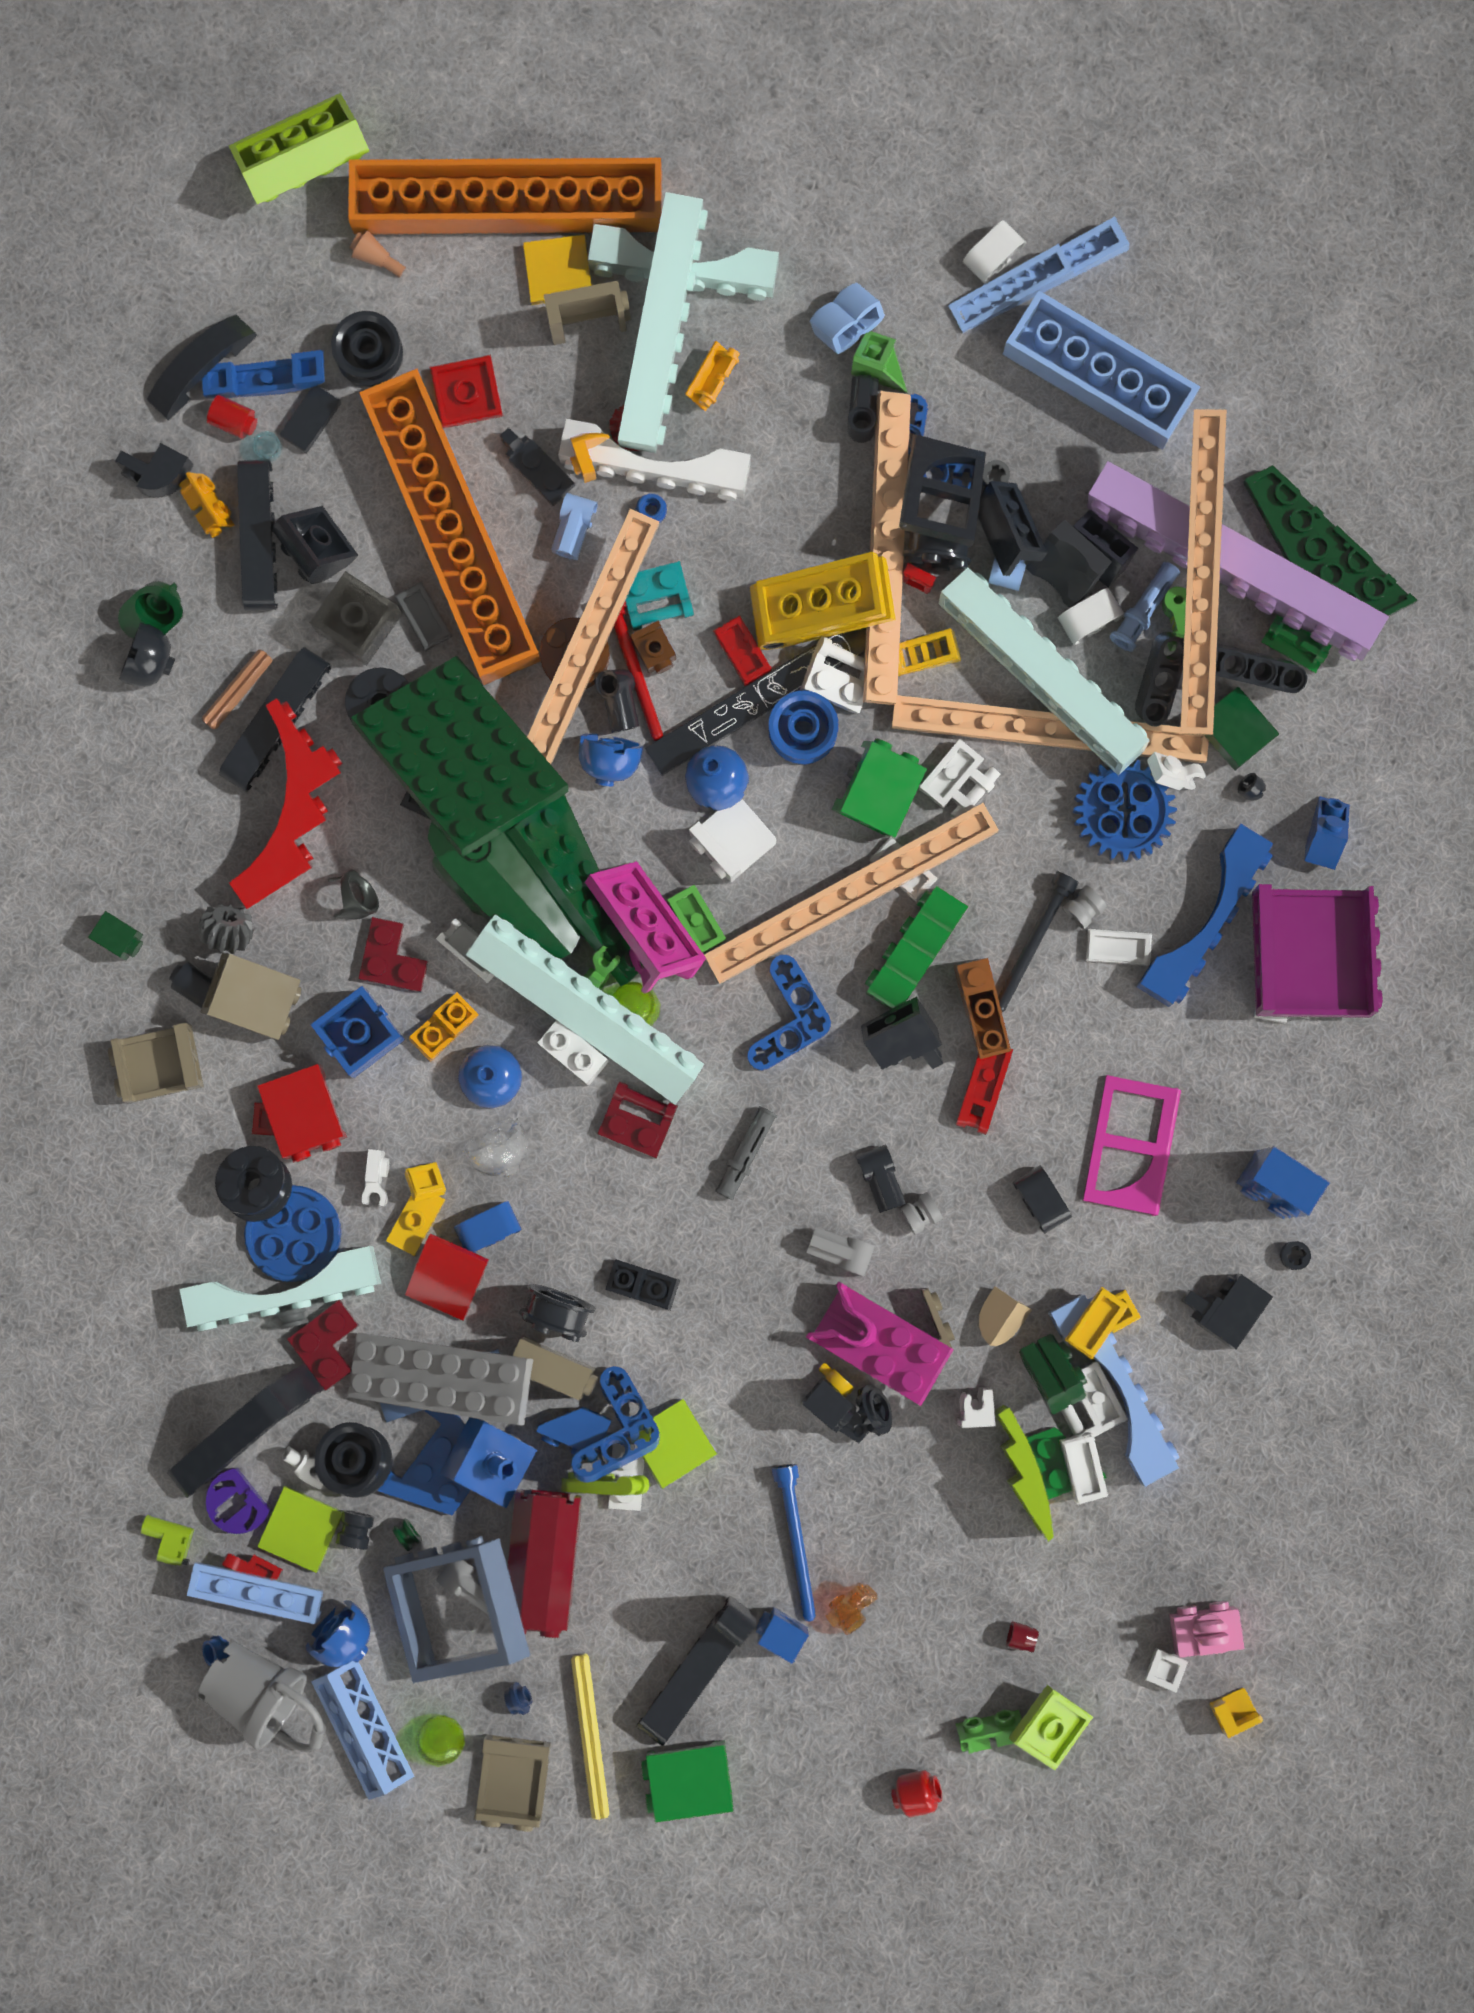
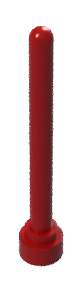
[613,602,663,741]

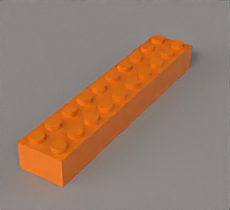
[348,158,662,234]
[359,369,541,685]

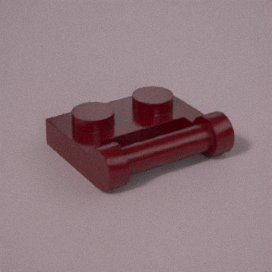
[598,1081,678,1159]

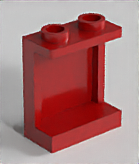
[257,1064,347,1163]

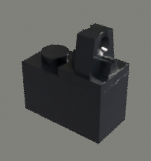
[861,996,943,1070]
[1181,1274,1273,1350]
[801,1377,869,1443]

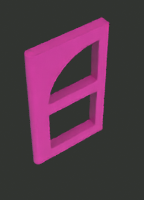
[1082,1075,1181,1216]

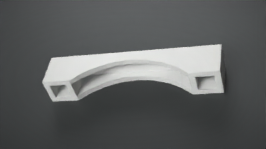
[558,419,751,501]

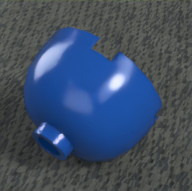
[578,734,643,787]
[685,745,749,811]
[458,1045,522,1109]
[306,1600,370,1667]

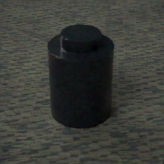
[169,962,213,1009]

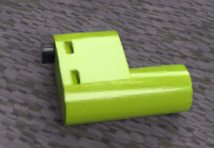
[141,1515,194,1566]

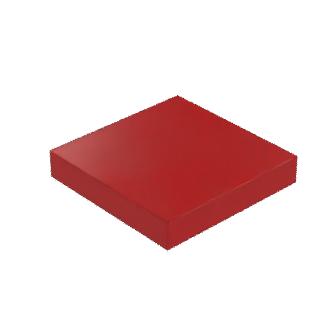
[430,355,503,429]

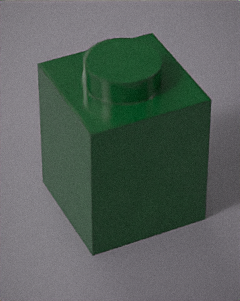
[88,911,144,961]

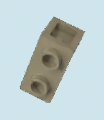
[921,1288,955,1348]

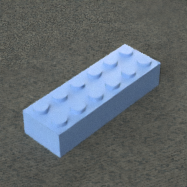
[1003,290,1200,450]

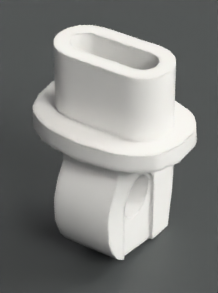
[282,1446,323,1490]

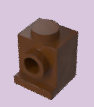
[630,621,677,674]

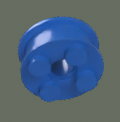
[768,690,839,765]

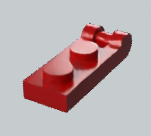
[956,1049,1014,1135]

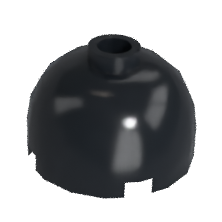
[119,622,175,687]

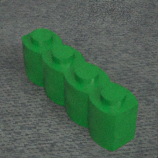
[865,886,968,1010]

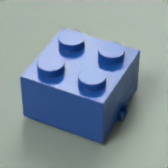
[311,986,405,1078]

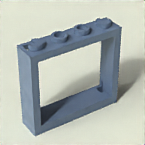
[383,1537,530,1683]

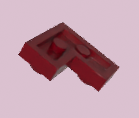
[358,917,428,993]
[287,1300,359,1391]

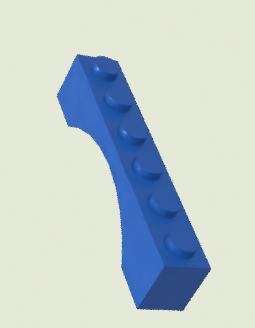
[1136,824,1273,1007]

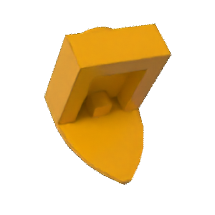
[570,433,610,483]

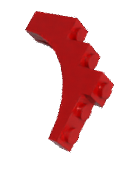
[229,698,343,909]

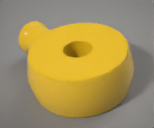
[819,1363,854,1397]

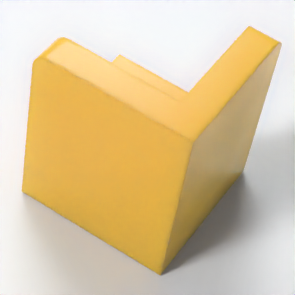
[1209,1688,1263,1739]

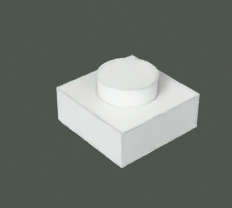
[1144,1648,1188,1692]

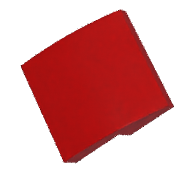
[405,1233,489,1321]

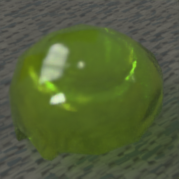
[611,981,661,1026]
[415,1715,465,1767]

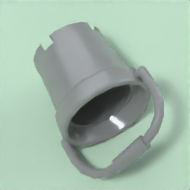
[198,1642,326,1753]

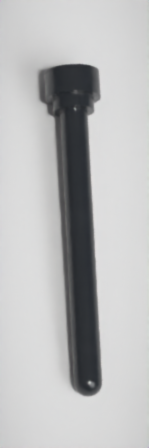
[998,871,1079,1012]

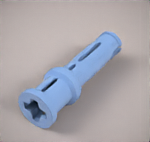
[1109,562,1180,652]

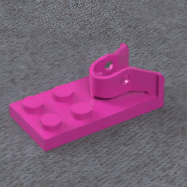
[585,861,706,993]
[806,1281,954,1406]

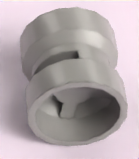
[1062,885,1107,930]
[899,1192,943,1235]

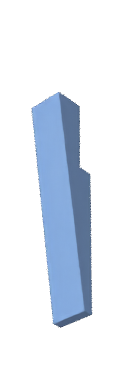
[948,216,1129,333]

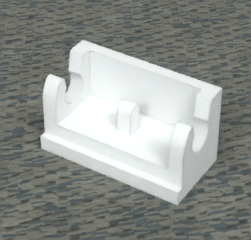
[436,919,494,983]
[957,1387,995,1428]

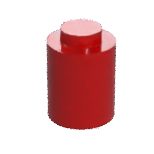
[207,395,258,439]

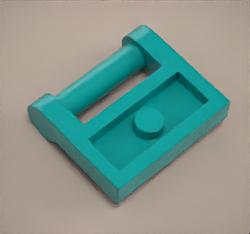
[625,561,694,631]

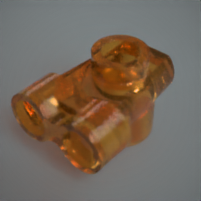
[825,1583,878,1635]

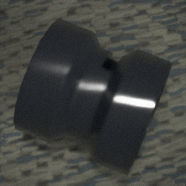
[336,1510,375,1550]

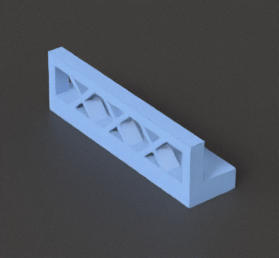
[187,1562,324,1624]
[311,1661,414,1800]

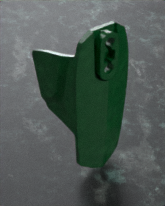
[427,821,581,959]

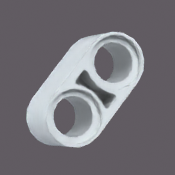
[963,220,1026,284]
[1058,588,1125,645]

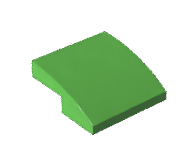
[666,884,727,954]

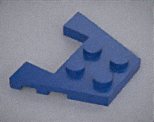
[377,1410,471,1516]

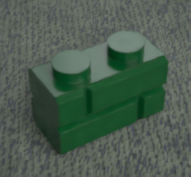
[1019,1334,1088,1414]

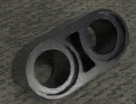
[1013,1165,1072,1234]

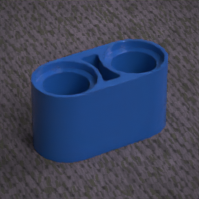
[453,1201,522,1253]

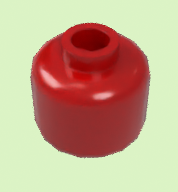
[891,1770,942,1818]

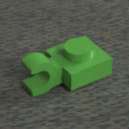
[584,946,620,990]

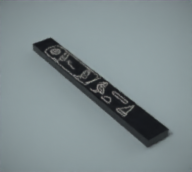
[645,628,866,776]

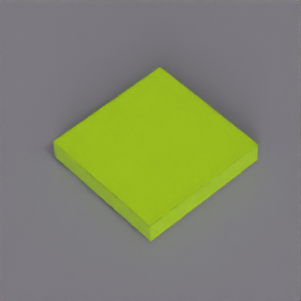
[633,1399,717,1489]
[257,1486,343,1573]
[1009,1685,1093,1770]

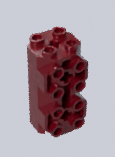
[507,1489,582,1638]

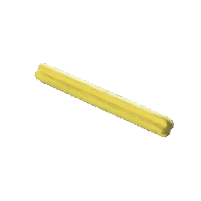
[571,1654,609,1819]

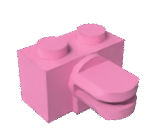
[1169,1601,1245,1658]

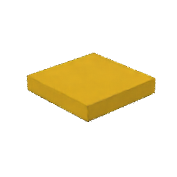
[523,235,591,305]

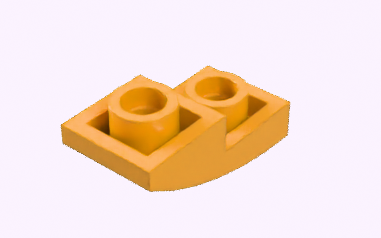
[409,992,479,1062]

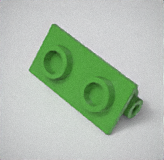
[956,1710,1022,1754]

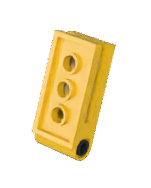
[749,551,896,650]

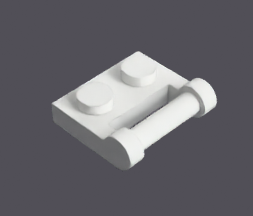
[800,636,865,714]
[1061,1361,1128,1437]

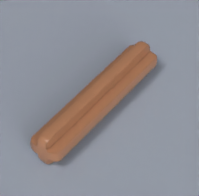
[202,649,272,730]

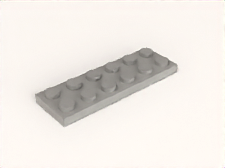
[348,1333,533,1425]

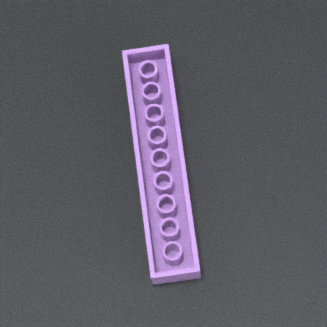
[1087,461,1389,661]

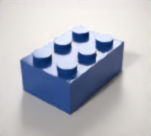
[1236,1146,1330,1219]

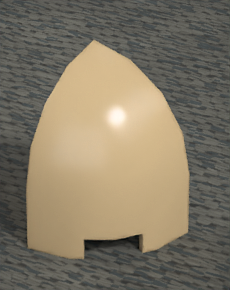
[979,1286,1032,1346]

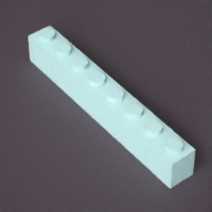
[618,192,708,453]
[939,568,1149,775]
[466,914,704,1105]

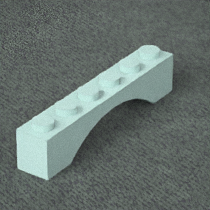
[588,224,779,301]
[179,1246,381,1332]

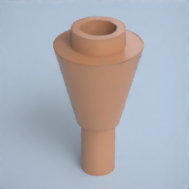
[350,231,406,278]

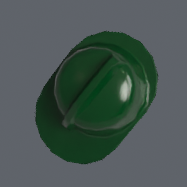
[118,581,183,639]

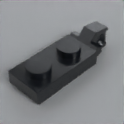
[499,427,575,506]

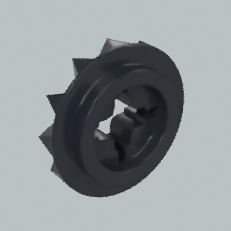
[856,1384,892,1436]

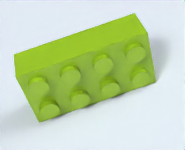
[228,93,370,205]

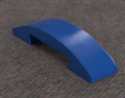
[202,350,325,398]

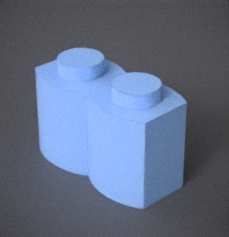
[810,283,885,354]

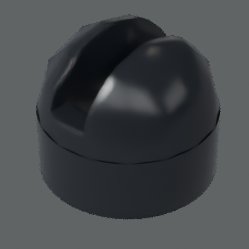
[1238,773,1266,801]

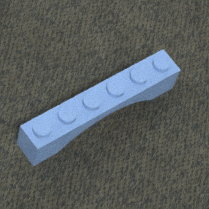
[1048,1294,1180,1487]

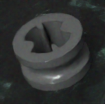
[982,460,1010,487]
[277,1308,309,1330]

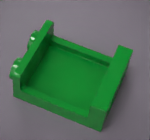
[831,738,927,838]
[641,1740,734,1823]

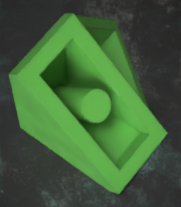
[851,331,908,394]

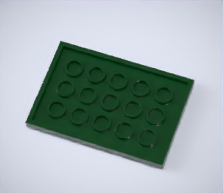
[351,655,568,857]

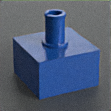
[440,1417,537,1509]

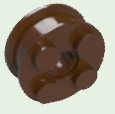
[540,617,610,689]

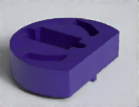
[206,1468,271,1534]

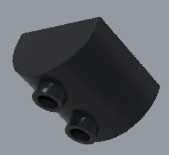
[273,506,358,584]

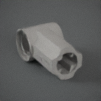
[806,1227,875,1277]
[436,1560,488,1614]

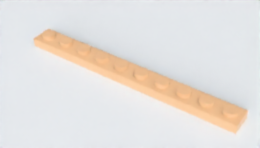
[863,391,911,705]
[1180,409,1227,735]
[527,509,659,764]
[891,695,1209,764]
[704,803,999,984]

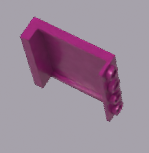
[1252,884,1383,1018]

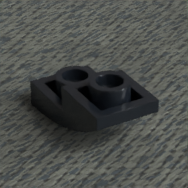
[605,1259,680,1311]

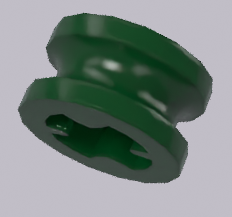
[392,1518,422,1551]

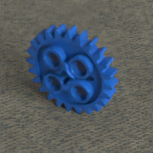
[1073,760,1177,862]

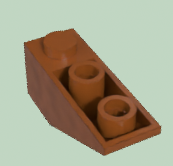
[953,958,1011,1059]

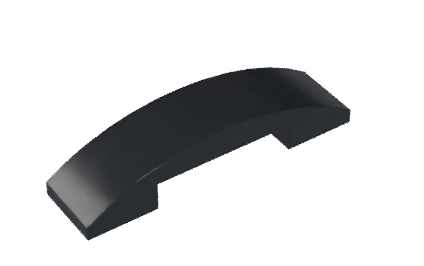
[147,314,258,421]

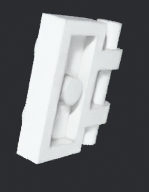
[919,739,1000,818]

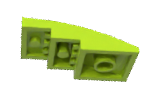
[994,1405,1054,1542]

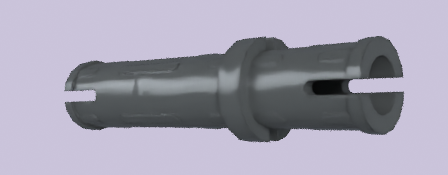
[715,1106,777,1200]

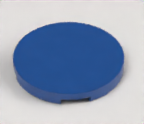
[244,1185,342,1282]

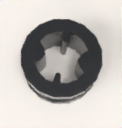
[1280,1241,1311,1270]

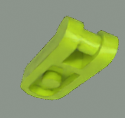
[561,1471,650,1496]

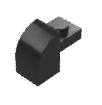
[115,443,194,498]

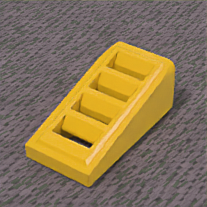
[898,628,961,676]

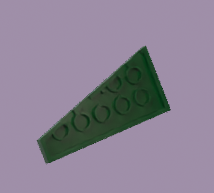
[1243,465,1418,646]
[507,794,644,987]

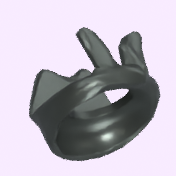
[328,869,379,919]

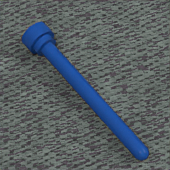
[772,1464,816,1622]

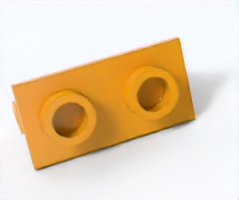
[685,341,740,411]
[179,472,235,538]

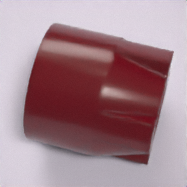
[1006,1621,1039,1653]

